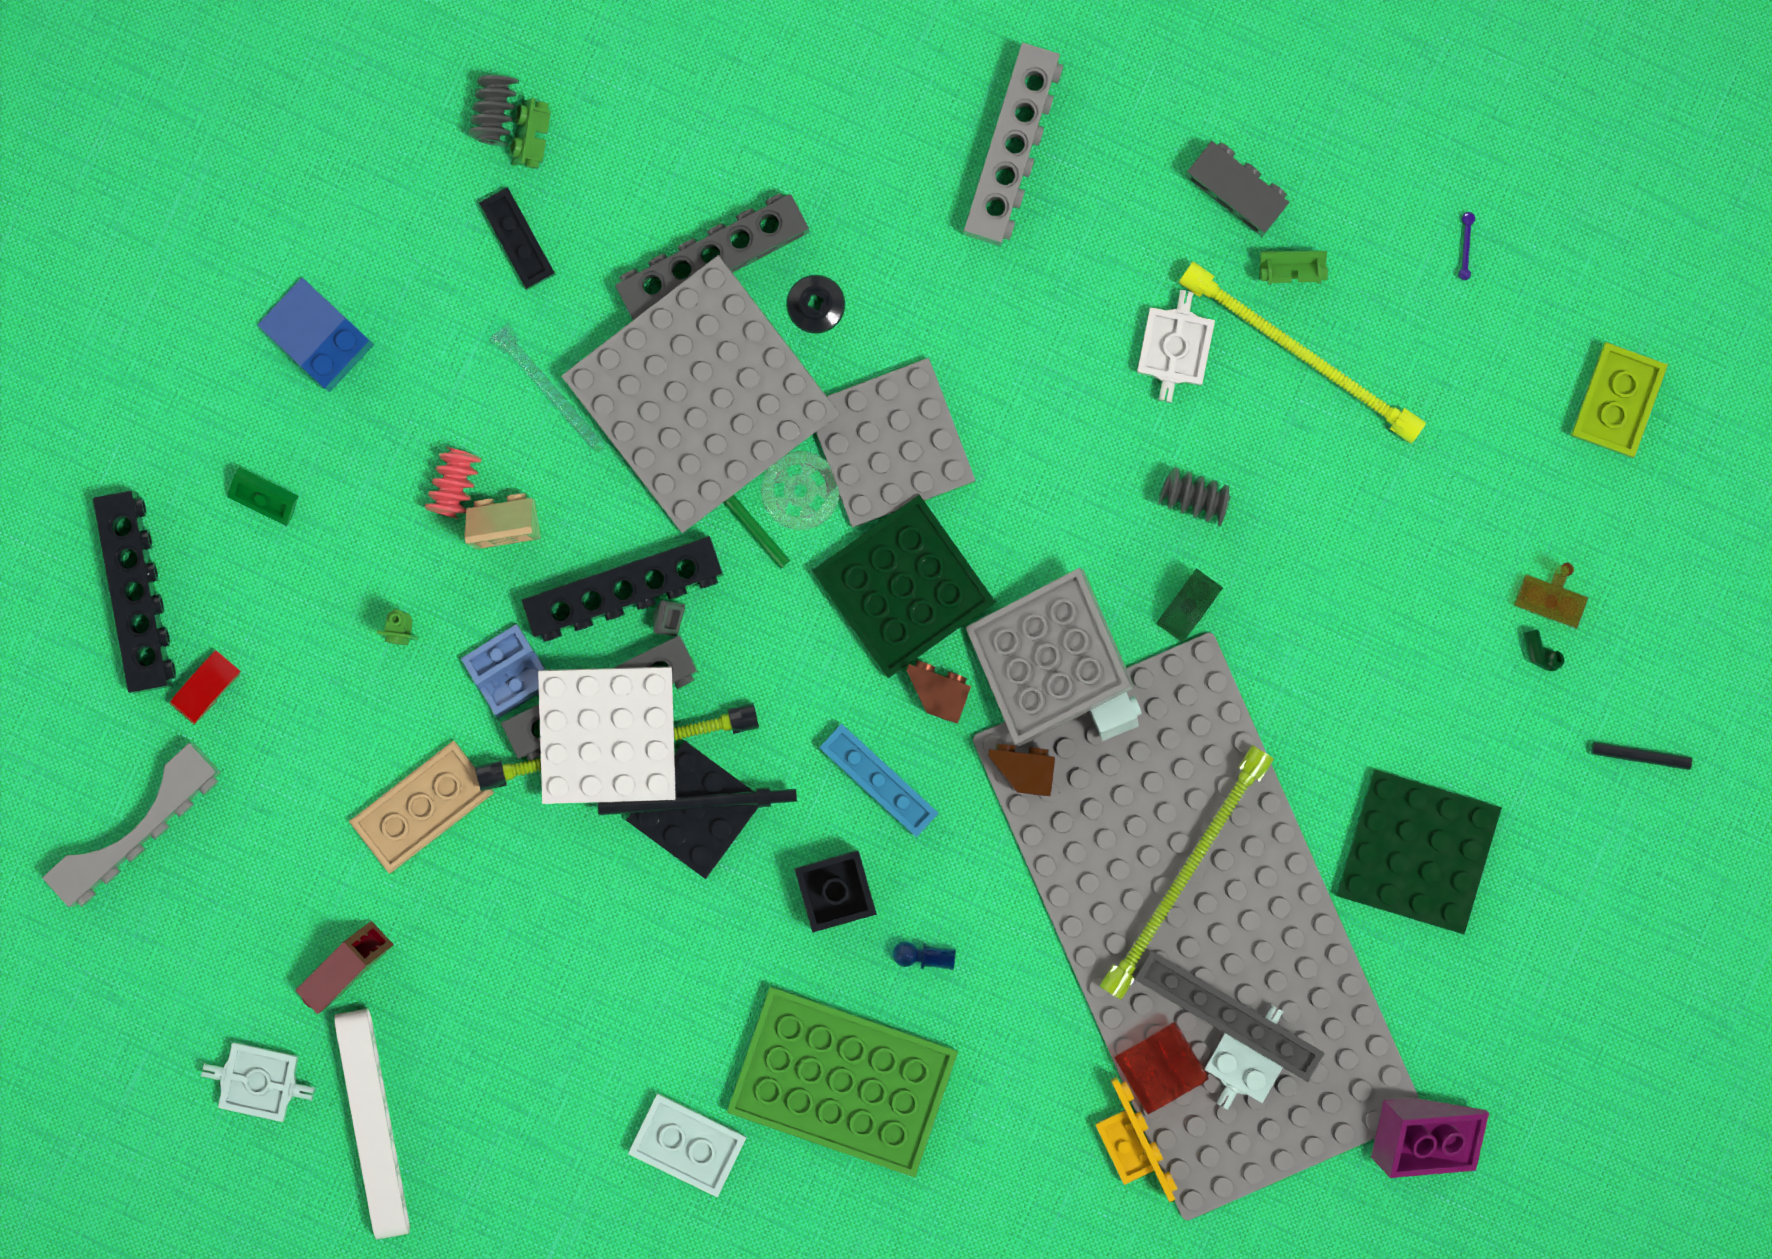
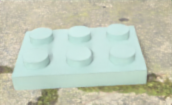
[628,1093,747,1198]

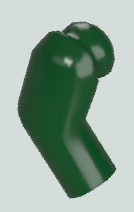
[1523,629,1565,671]

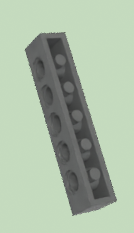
[615,193,810,320]
[501,635,698,761]

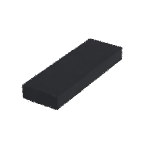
[479,187,556,290]

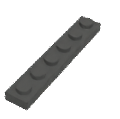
[1135,951,1325,1082]

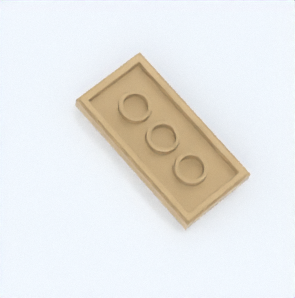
[349,741,495,874]

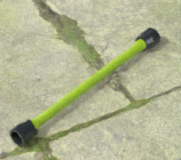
[475,703,759,792]

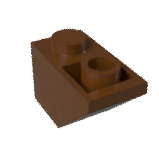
[988,743,1055,796]

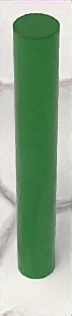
[723,494,791,569]

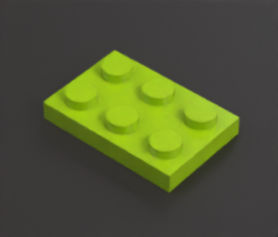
[1570,342,1668,458]

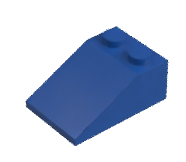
[257,278,375,392]

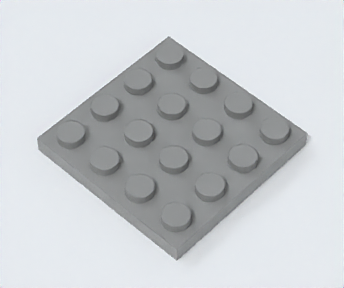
[816,358,975,528]
[966,568,1135,746]

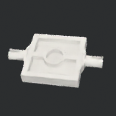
[1137,290,1215,403]

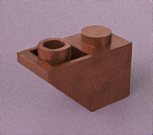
[907,660,971,724]

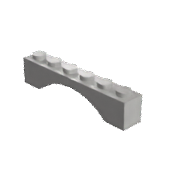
[42,743,221,907]

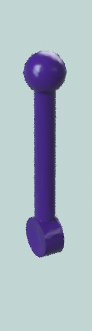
[1458,212,1475,281]

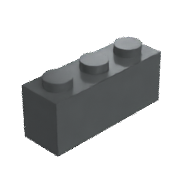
[1185,141,1289,237]

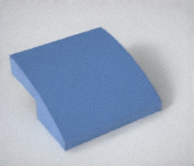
[461,624,546,719]

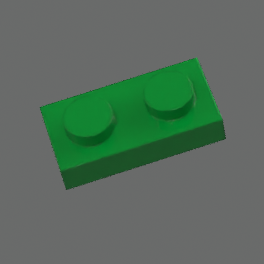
[228,467,299,526]

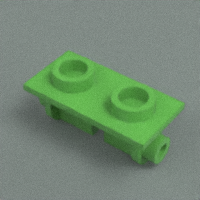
[510,98,551,169]
[1259,251,1328,285]
[377,610,418,646]

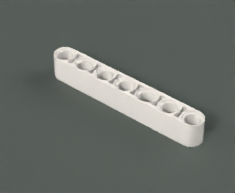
[335,1008,410,1240]

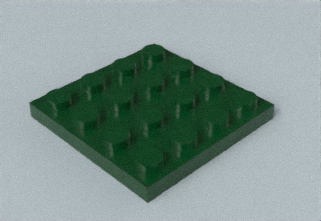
[812,494,996,678]
[1336,770,1502,935]

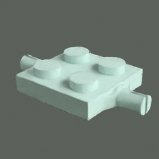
[1204,1005,1284,1110]
[201,1042,315,1122]

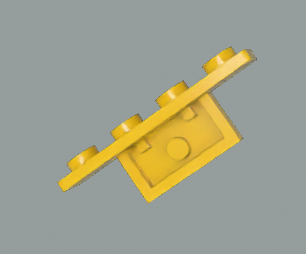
[1095,1077,1178,1202]

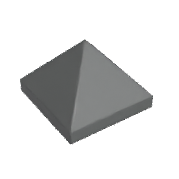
[653,600,685,636]

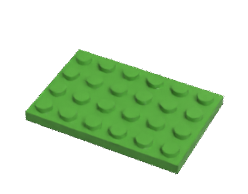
[727,986,958,1178]

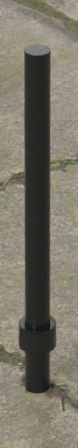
[598,787,797,815]

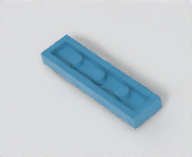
[819,723,939,838]

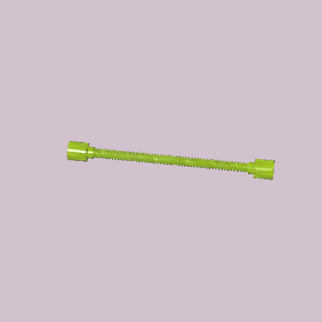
[1099,745,1274,1000]

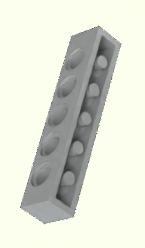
[963,42,1064,247]

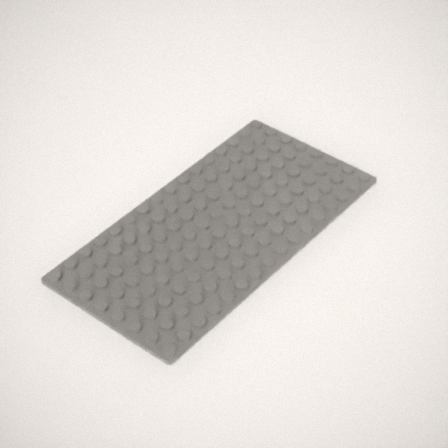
[973,633,1419,1220]

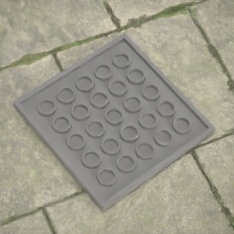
[561,255,840,533]

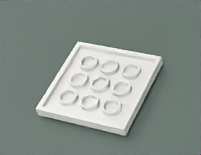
[538,666,675,804]

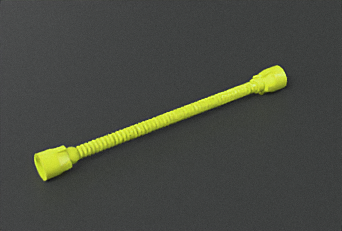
[1178,261,1426,444]

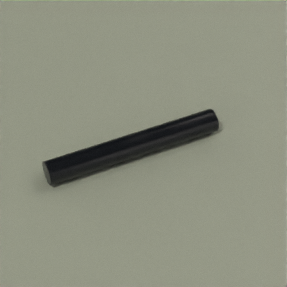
[1591,742,1692,770]

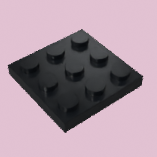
[626,741,758,879]

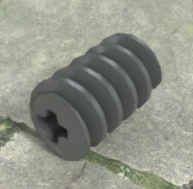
[468,74,519,147]
[1158,467,1231,527]

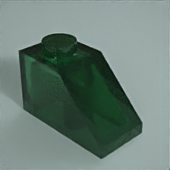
[1156,568,1223,643]

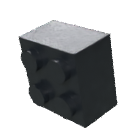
[794,850,877,933]

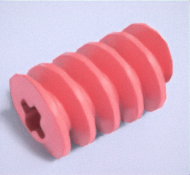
[424,447,482,520]

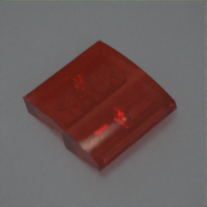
[1114,1021,1209,1115]

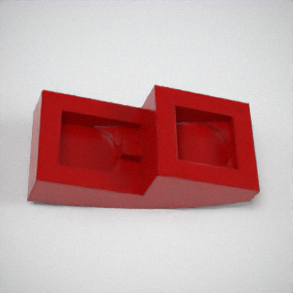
[169,650,241,725]

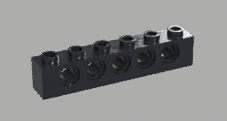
[93,491,176,694]
[521,536,724,642]

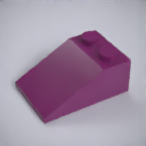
[1371,1098,1489,1178]

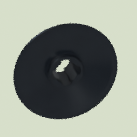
[786,275,845,334]

